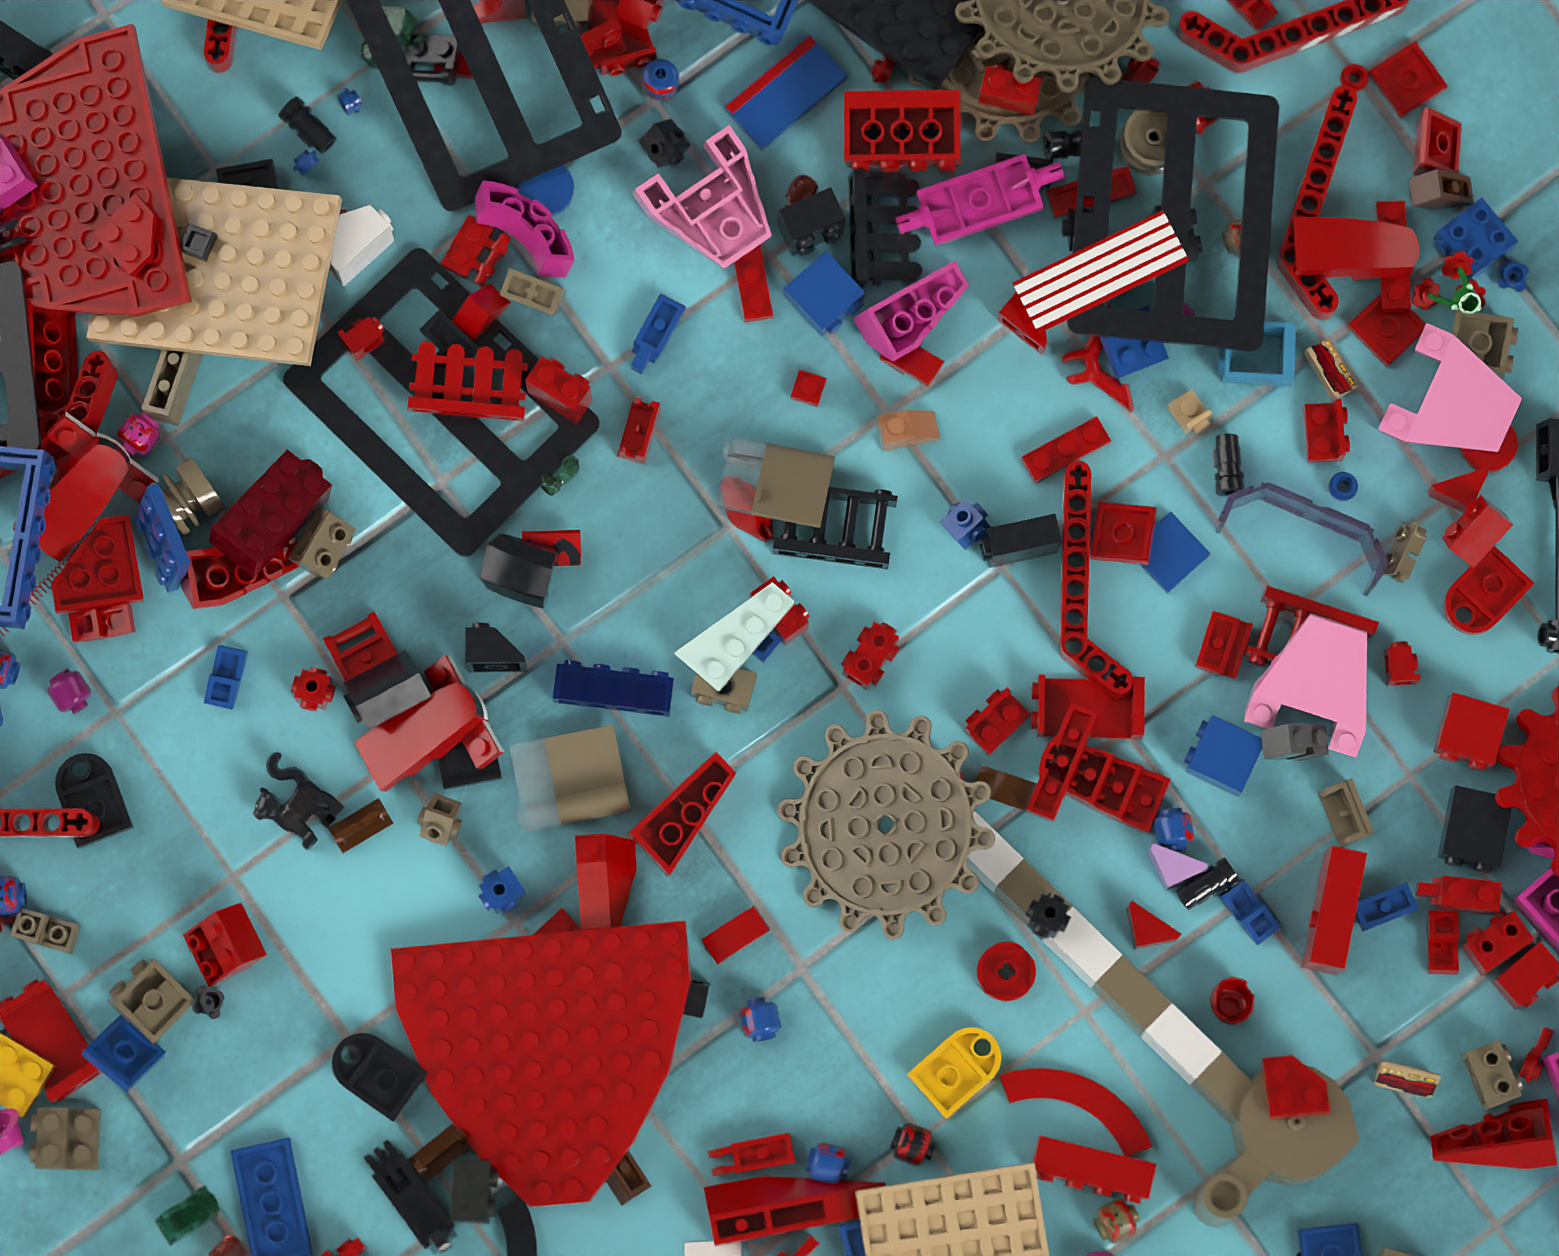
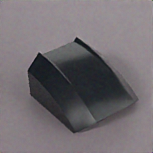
[480,534,559,609]

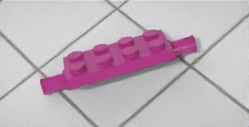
[895,154,1065,246]

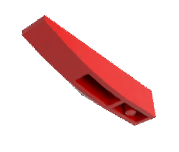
[703,1176,886,1247]

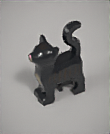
[253,752,345,851]

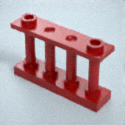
[1243,585,1379,667]

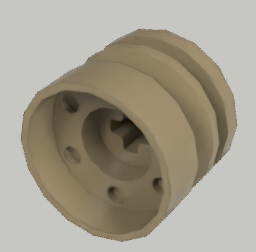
[150,457,225,535]

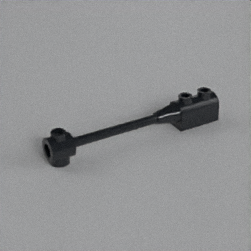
[1536,418,1559,654]

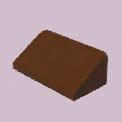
[606,1150,651,1206]

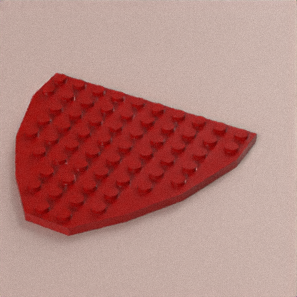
[0,24,192,317]
[391,920,691,1207]

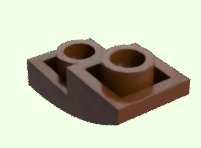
[975,765,1037,811]

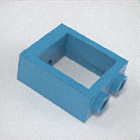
[1217,319,1296,386]

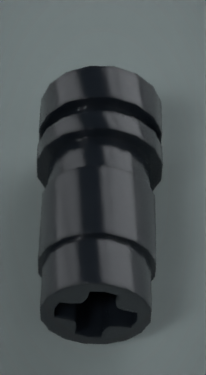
[278,96,337,154]
[1043,130,1082,160]
[1213,434,1245,497]
[1176,857,1240,911]

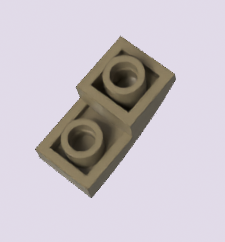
[10,908,81,954]

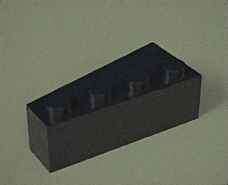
[0,20,53,80]

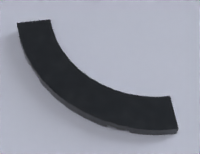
[497,1198,538,1256]

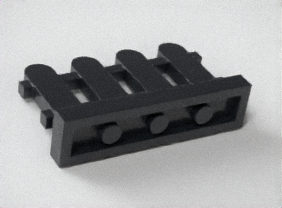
[848,169,922,288]

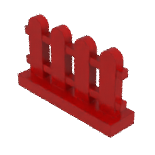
[407,341,528,422]

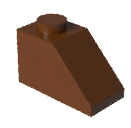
[1409,169,1474,210]

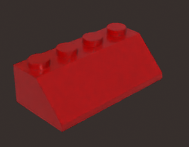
[27,303,78,418]

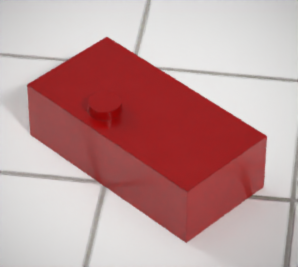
[1302,845,1367,975]

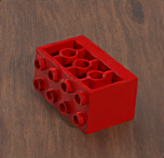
[844,90,962,172]

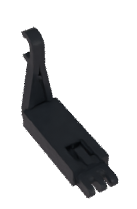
[363,1139,458,1254]

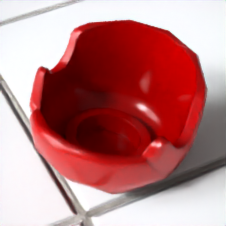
[1210,976,1255,1025]

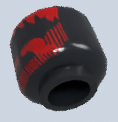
[890,1123,936,1166]

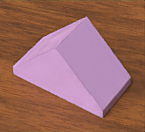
[1148,843,1208,890]

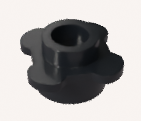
[192,986,224,1019]

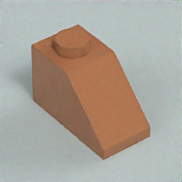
[877,410,940,451]

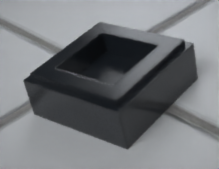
[180,223,218,262]

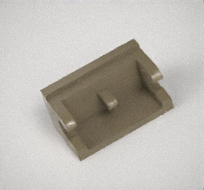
[500,268,567,316]
[1318,778,1374,847]

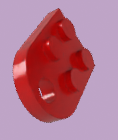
[1443,545,1535,635]

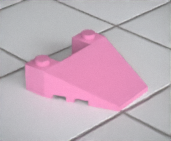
[633,125,772,269]
[1378,323,1522,452]
[1244,613,1367,758]

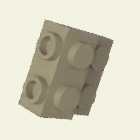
[1452,310,1519,379]
[108,959,195,1044]
[29,1108,101,1170]

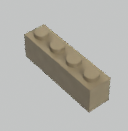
[141,349,203,426]

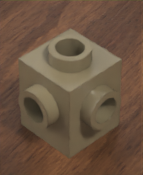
[417,793,462,846]

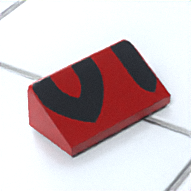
[522,530,581,566]

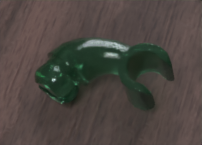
[541,455,579,496]

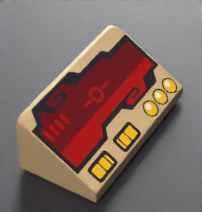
[1303,339,1358,402]
[1374,1061,1441,1098]

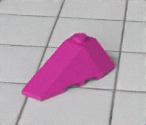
[852,261,969,361]

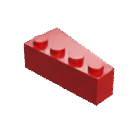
[628,752,737,876]

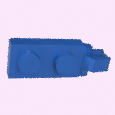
[631,294,686,374]

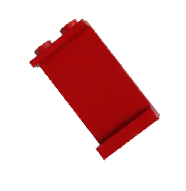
[587,0,657,76]
[1031,674,1145,740]
[0,979,102,1104]

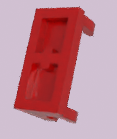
[617,398,660,464]

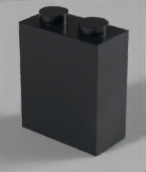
[980,513,1062,568]
[343,650,431,730]
[1437,785,1511,873]

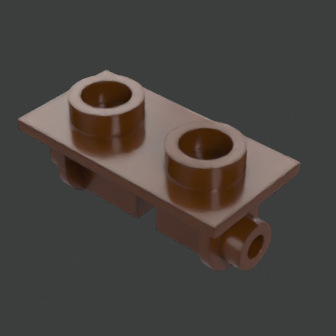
[328,798,394,853]
[408,1123,471,1183]

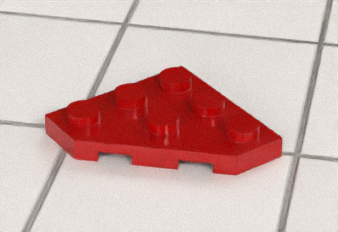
[51,514,144,614]

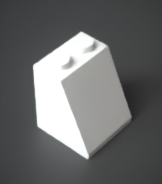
[329,205,394,287]

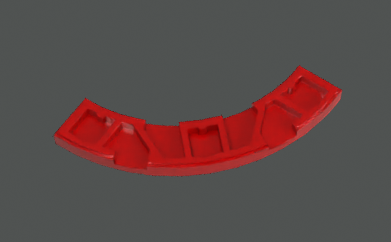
[999,1068,1153,1157]

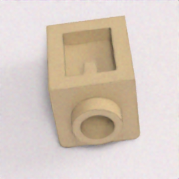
[1167,389,1213,435]

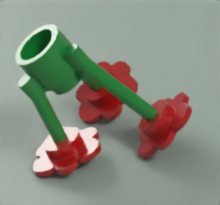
[1411,251,1486,314]

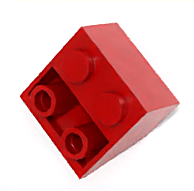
[183,903,267,987]

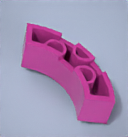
[475,181,574,278]

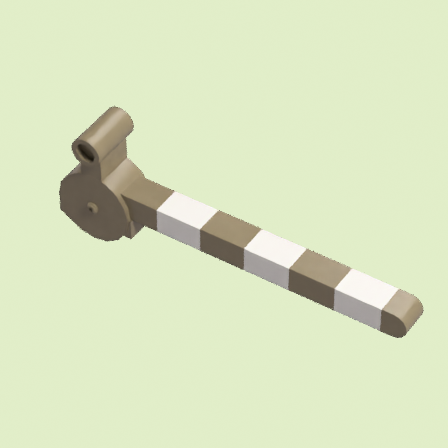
[967,811,1360,1227]

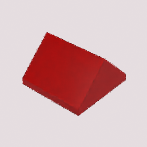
[1413,107,1462,175]

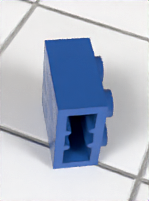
[1433,197,1518,280]
[783,251,865,337]
[1183,715,1263,797]

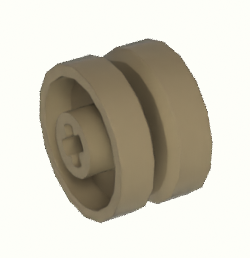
[1118,110,1167,176]

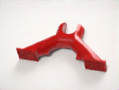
[1062,304,1134,413]

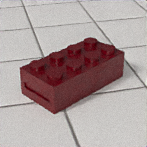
[209,449,332,578]

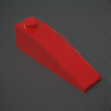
[181,537,300,610]
[575,833,637,930]
[1430,1098,1558,1169]

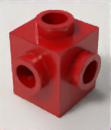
[291,667,336,712]

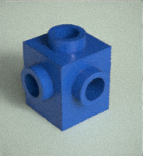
[940,498,991,550]
[478,866,526,914]

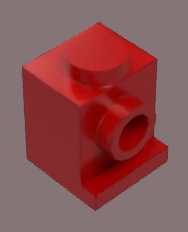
[337,316,385,362]
[1383,641,1421,686]

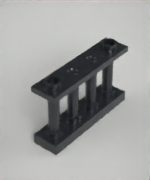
[772,487,898,570]

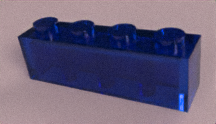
[552,660,674,717]

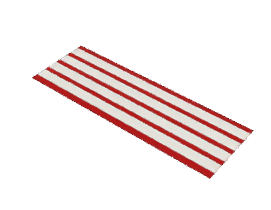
[1012,210,1189,334]

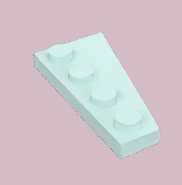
[674,582,796,692]

